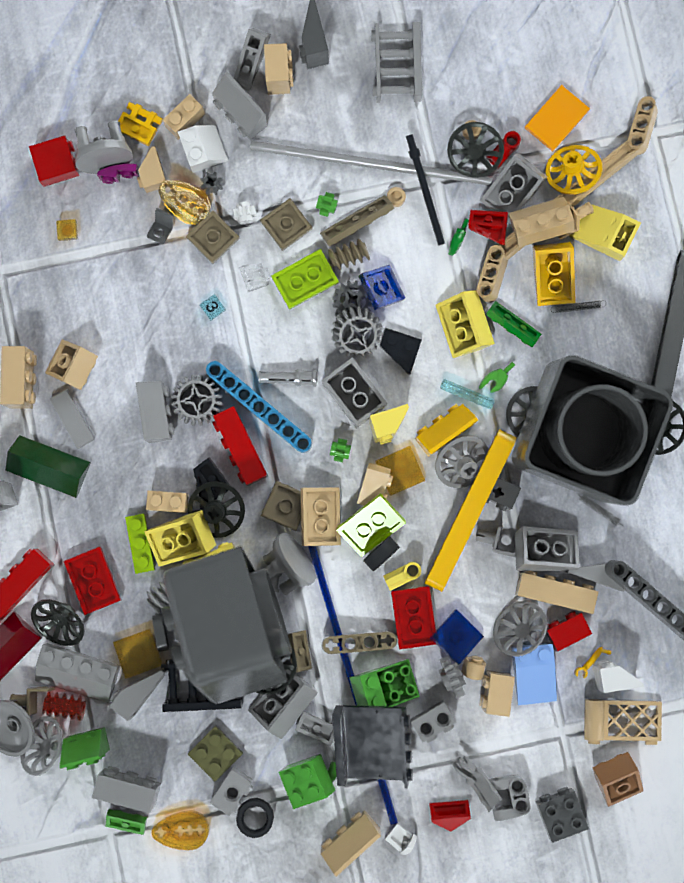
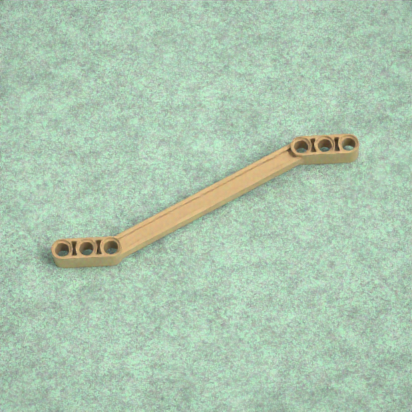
[477,96,658,303]

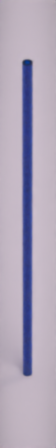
[308,546,398,825]

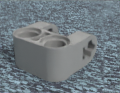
[489,775,530,821]

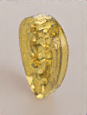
[158,180,211,224]
[152,810,209,850]

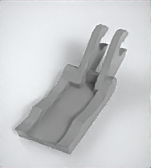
[453,756,502,812]

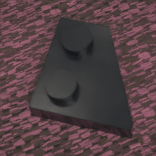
[193,457,230,510]

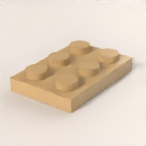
[300,487,341,546]

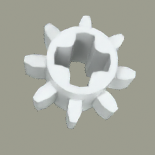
[233,202,257,224]

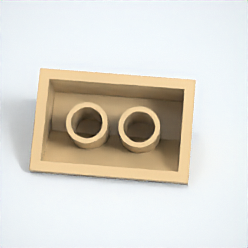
[508,197,574,247]
[321,810,381,877]

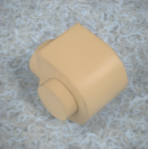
[461,656,486,680]

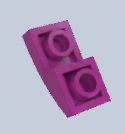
[97,164,139,184]

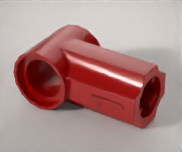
[487,131,521,169]

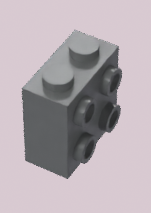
[535,787,589,843]

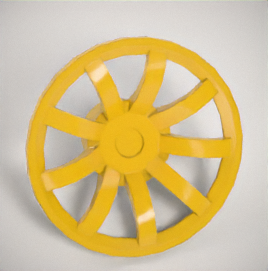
[545,145,603,195]

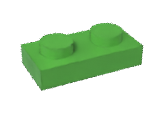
[106,809,147,835]

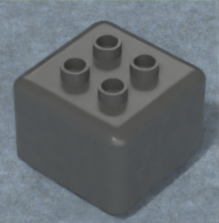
[511,355,673,506]
[162,546,292,704]

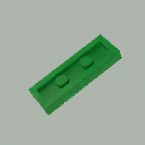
[486,301,542,347]

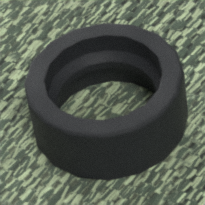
[363,536,400,571]
[236,798,274,838]

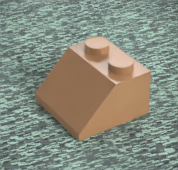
[592,752,644,807]

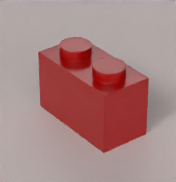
[546,611,592,652]

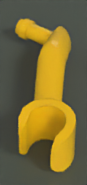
[574,647,611,678]

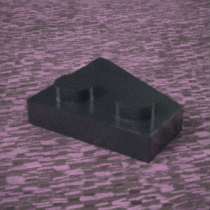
[380,328,422,375]

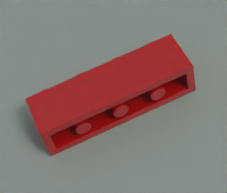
[212,406,268,486]
[0,549,55,622]

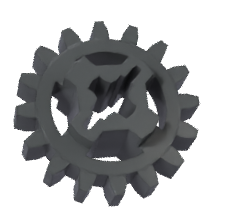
[332,280,373,322]

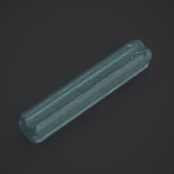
[440,379,495,409]

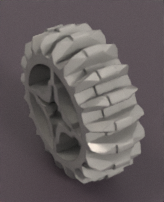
[331,307,383,358]
[171,375,223,426]

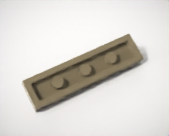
[320,195,394,247]

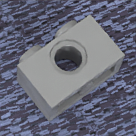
[210,766,253,816]

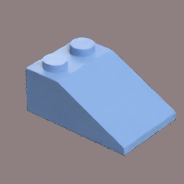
[511,643,557,705]

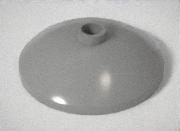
[0,700,35,757]

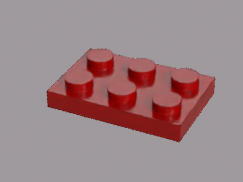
[64,547,122,615]
[391,586,438,650]

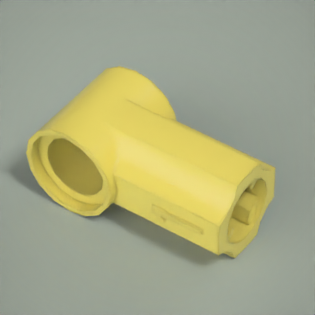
[383,562,421,591]

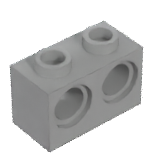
[410,700,457,743]

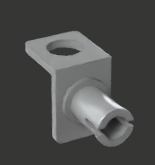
[476,526,515,557]

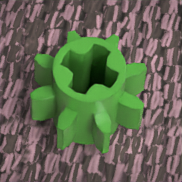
[316,192,338,217]
[330,438,351,463]

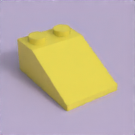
[144,510,216,567]

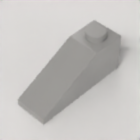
[234,28,271,91]
[565,563,624,592]

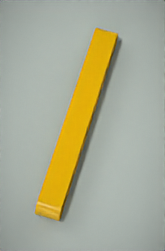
[424,429,517,592]

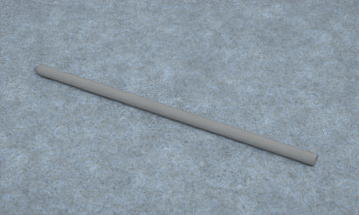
[250,141,493,186]

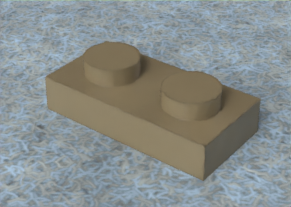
[288,630,312,672]

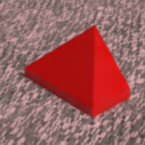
[429,800,471,832]

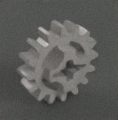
[438,656,466,699]

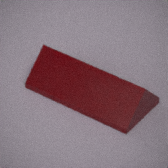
[0,611,42,681]

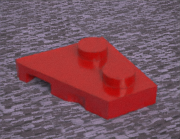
[468,210,508,245]

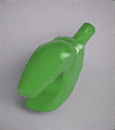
[479,362,515,393]

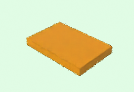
[525,85,590,152]

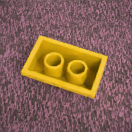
[415,404,478,457]

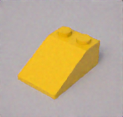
[532,242,576,306]

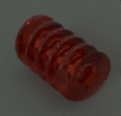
[42,691,86,721]

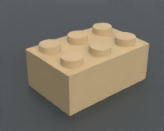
[0,346,37,409]

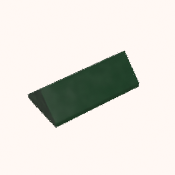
[5,435,91,498]

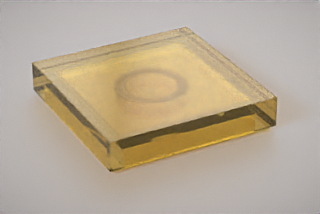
[375,446,425,496]
[113,629,162,679]

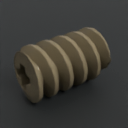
[328,239,370,272]

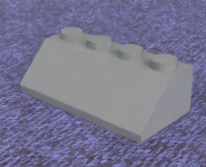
[35,643,121,703]

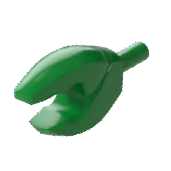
[448,219,469,256]

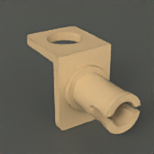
[558,202,594,239]

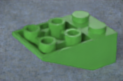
[349,659,420,707]
[59,727,110,770]

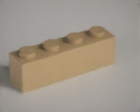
[515,571,599,614]

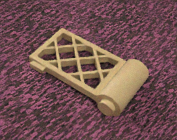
[584,699,662,745]

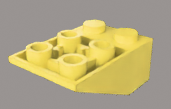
[569,203,641,261]

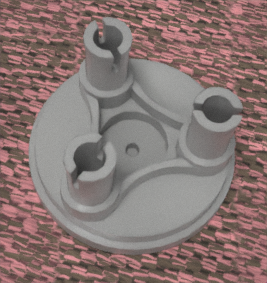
[75,120,133,174]
[263,533,316,595]

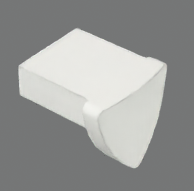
[385,823,417,855]

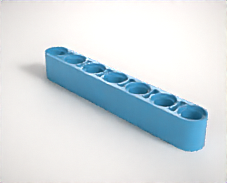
[206,361,312,453]

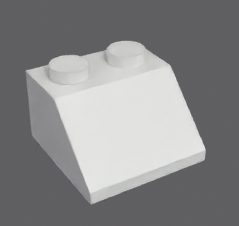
[178,125,228,173]
[593,660,643,693]

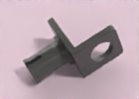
[147,200,179,245]

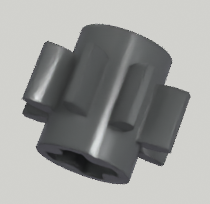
[200,172,223,196]

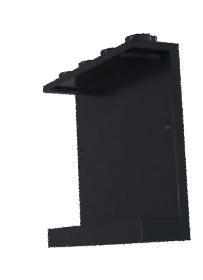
[332,705,413,789]

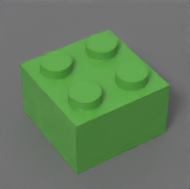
[278,754,336,809]

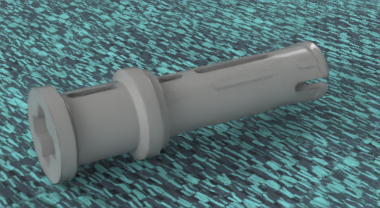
[259,369,317,387]

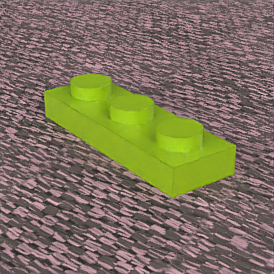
[125,513,155,574]

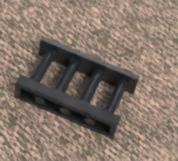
[161,659,242,712]

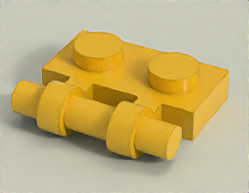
[118,102,163,147]

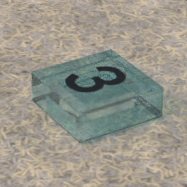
[200,294,226,321]

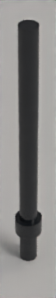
[406,134,445,246]

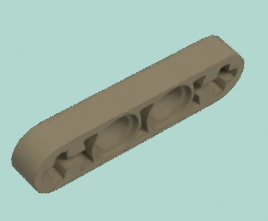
[321,631,397,654]

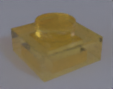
[56,219,78,241]

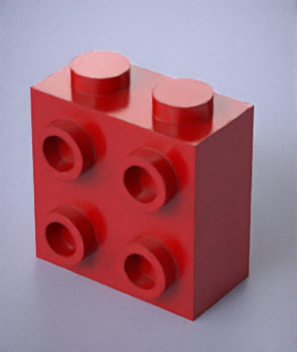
[29,135,79,187]

